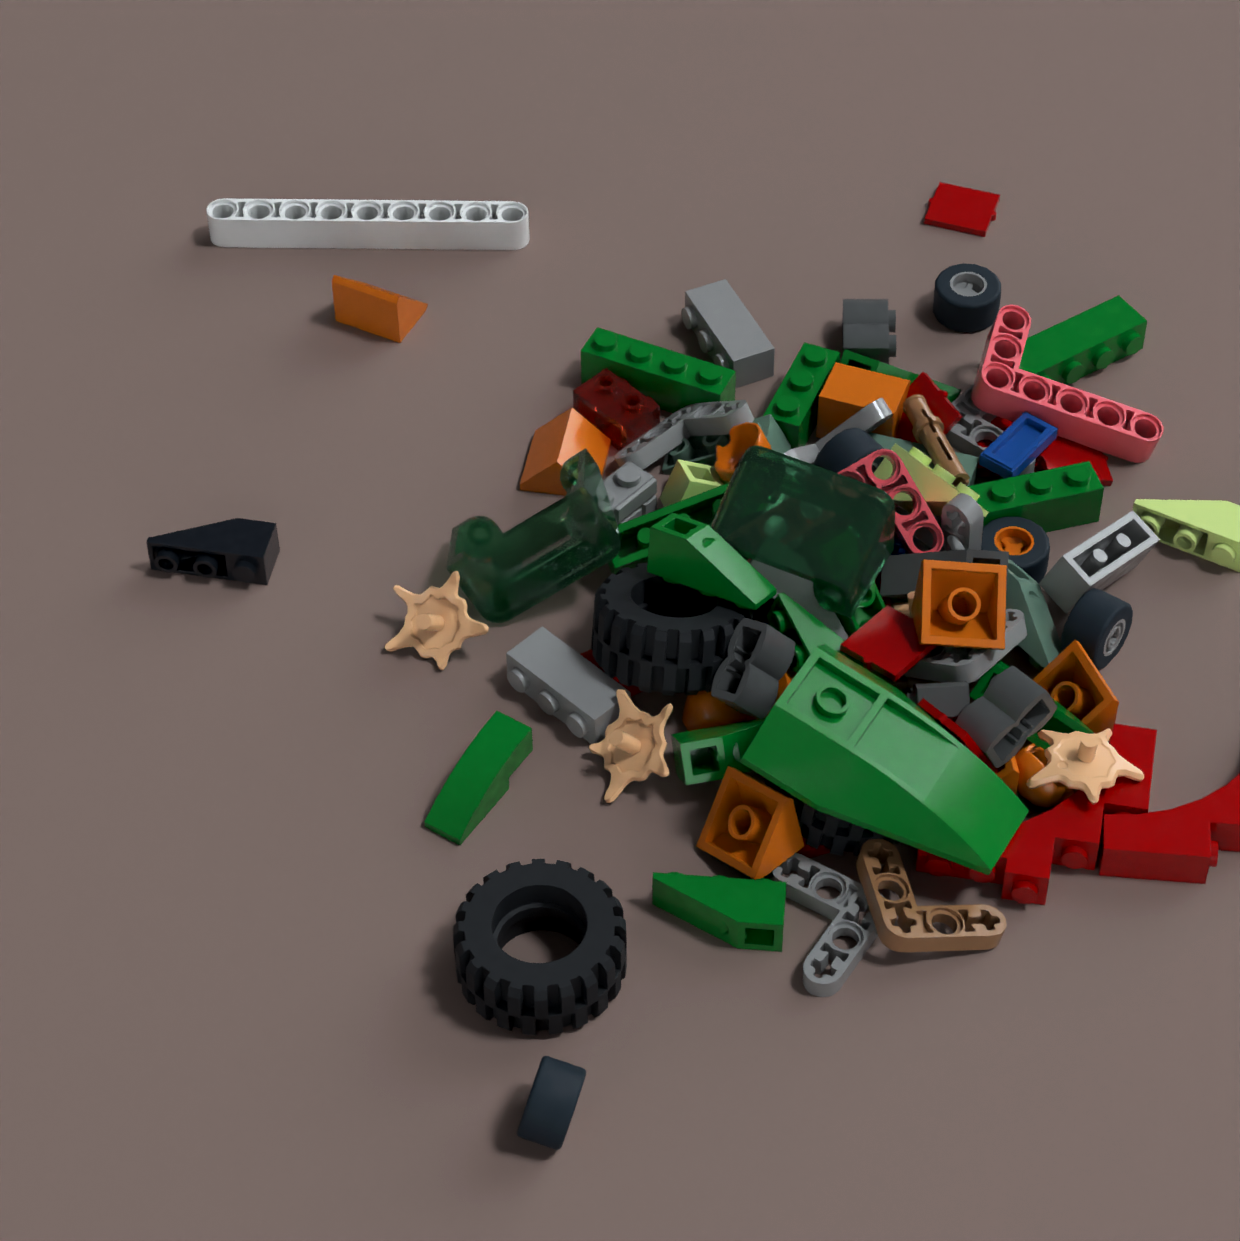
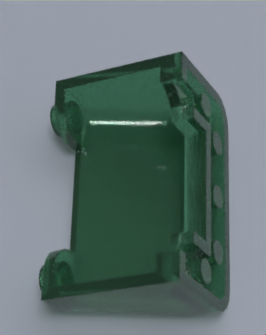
[710,445,895,618]
[446,448,621,623]

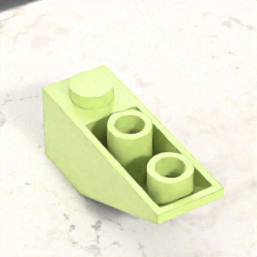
[873,443,989,517]
[1132,499,1240,572]

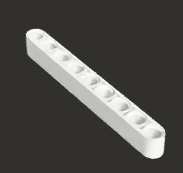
[206,198,530,250]

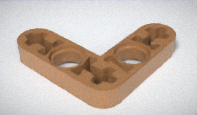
[856,839,1007,952]

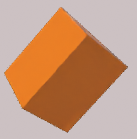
[332,275,428,343]
[816,362,911,438]
[520,408,611,498]
[911,559,1007,650]
[1032,640,1119,741]
[696,766,804,880]

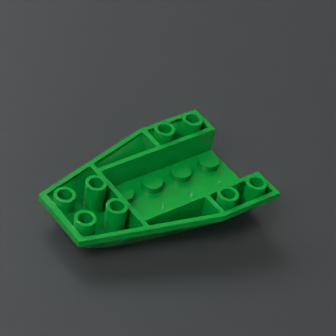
[740,644,1029,875]

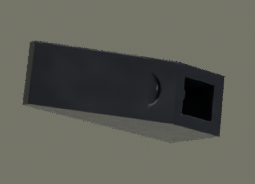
[146,518,280,585]

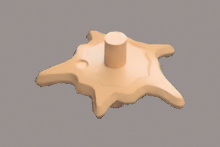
[384,571,489,670]
[589,689,673,803]
[1026,728,1144,805]

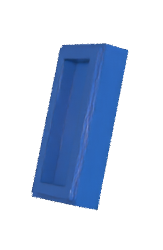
[979,411,1058,478]

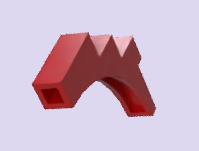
[916,723,1157,905]
[1099,773,1240,884]

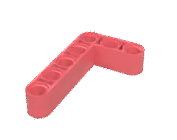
[971,304,1164,463]
[725,449,944,562]

